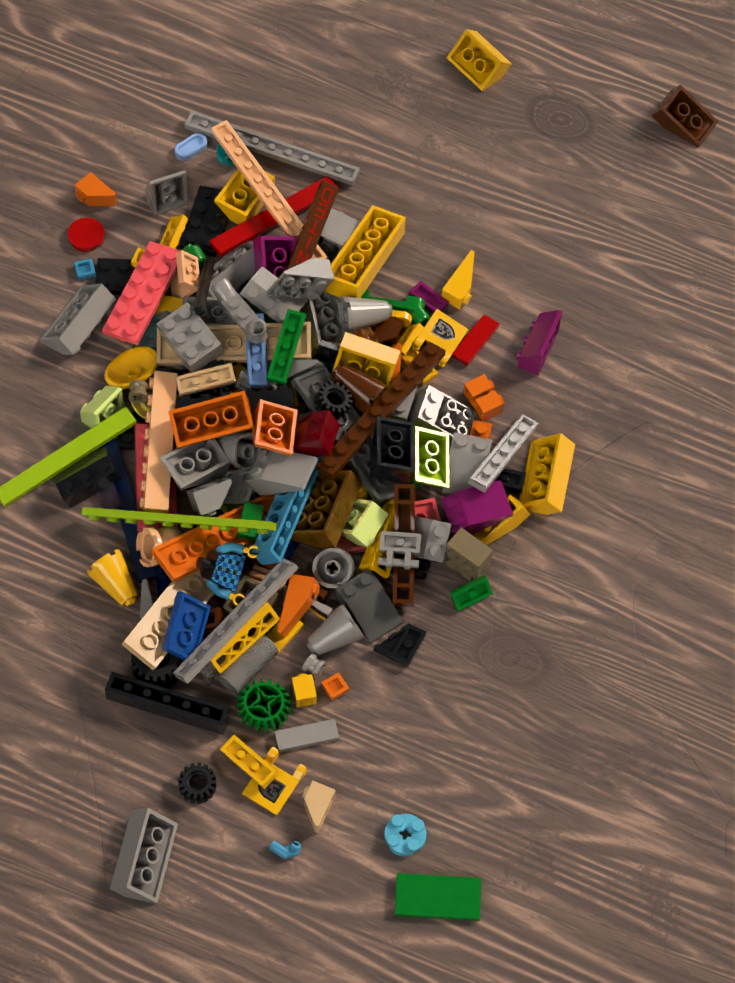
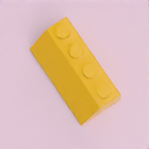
[519,433,575,515]

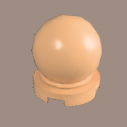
[136,526,183,567]

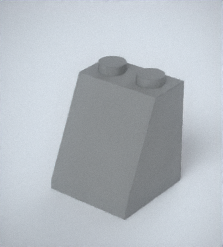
[317,208,361,262]

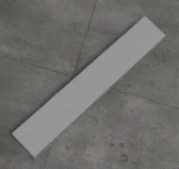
[468,414,539,493]

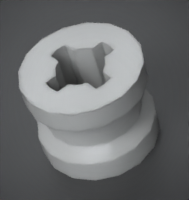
[302,654,327,679]

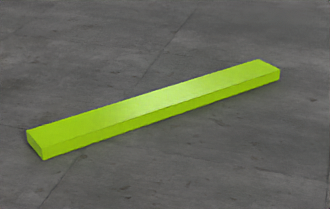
[0,407,137,508]

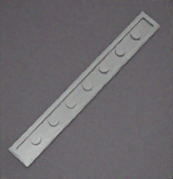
[173,558,298,684]

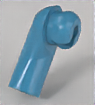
[269,840,301,859]

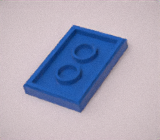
[162,591,211,661]

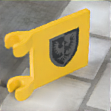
[412,309,468,367]
[242,747,307,816]

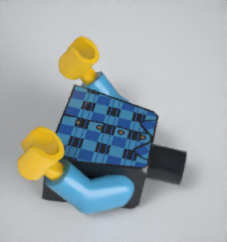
[196,542,258,605]

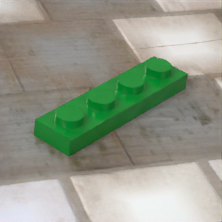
[267,309,306,385]

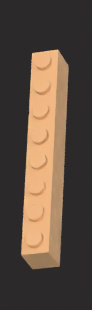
[139,371,178,513]

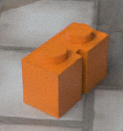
[463,374,504,422]

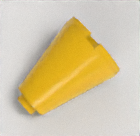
[86,549,138,607]

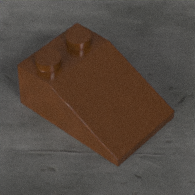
[651,85,719,147]

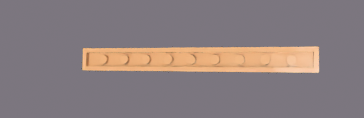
[211,120,328,259]

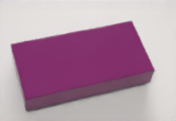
[408,281,449,314]

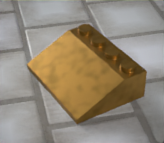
[290,470,361,548]

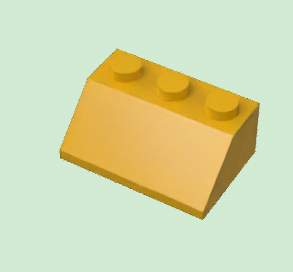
[446,29,512,91]
[214,169,275,225]
[332,332,400,392]

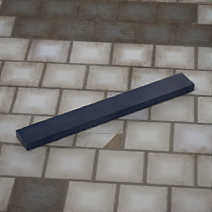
[99,440,158,584]

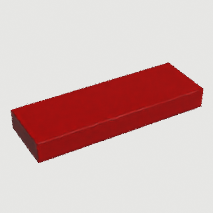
[452,314,499,366]

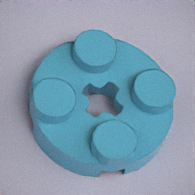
[384,814,427,856]

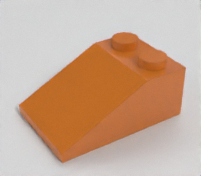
[251,399,298,456]

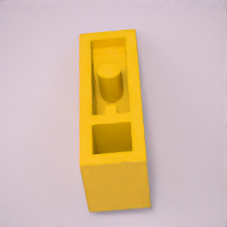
[441,250,475,310]
[473,494,531,545]

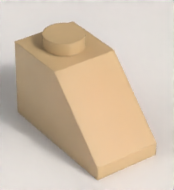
[302,780,336,833]

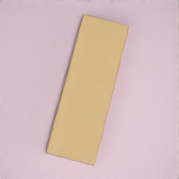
[175,363,236,397]

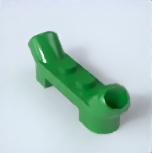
[361,289,430,327]

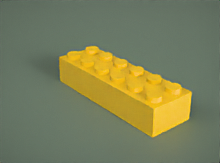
[323,205,406,298]

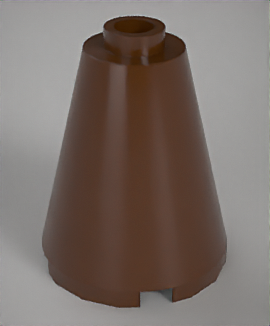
[332,364,387,414]

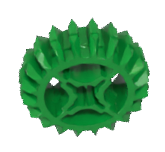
[236,678,292,733]

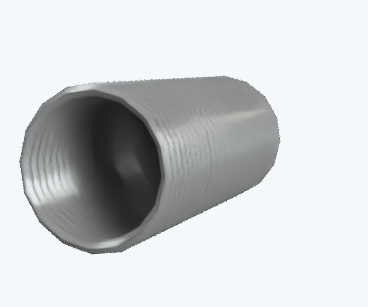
[219,635,278,695]

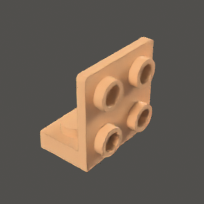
[171,250,200,299]

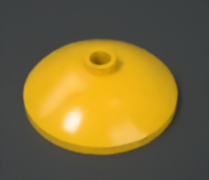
[104,346,158,390]

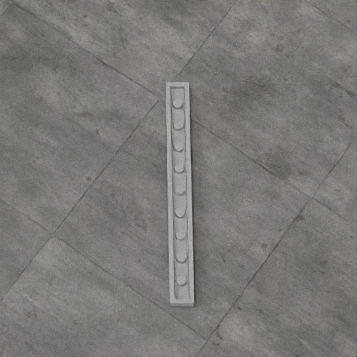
[185,111,360,186]

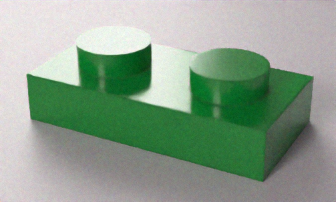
[449,575,493,612]

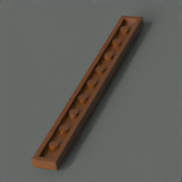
[317,342,446,479]

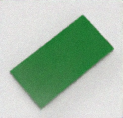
[395,873,481,921]

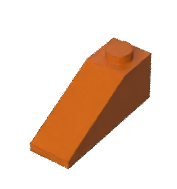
[277,574,320,637]

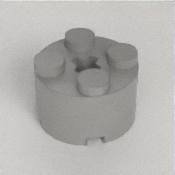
[312,547,355,588]

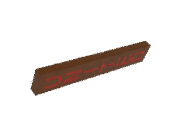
[285,180,339,271]

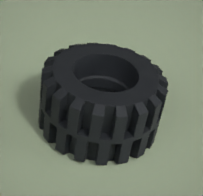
[131,653,183,689]

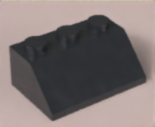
[55,447,122,508]

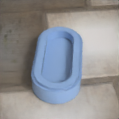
[175,133,207,161]

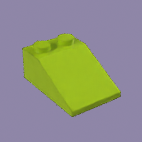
[412,426,449,489]

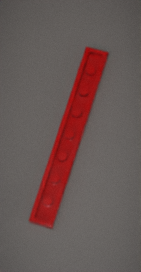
[210,176,339,257]

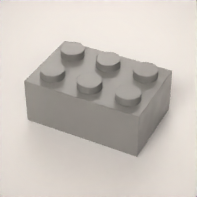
[156,302,224,373]

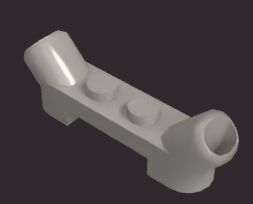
[212,278,267,344]

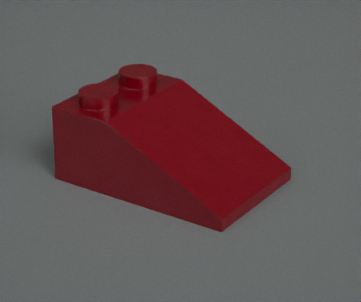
[293,410,340,457]

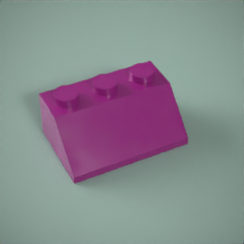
[516,310,563,376]

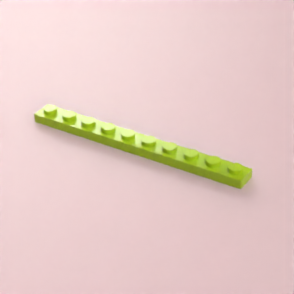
[82,507,277,535]

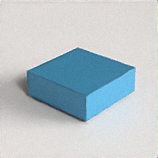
[74,258,96,281]

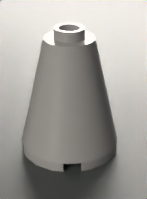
[338,296,393,334]
[215,432,263,471]
[306,604,364,656]

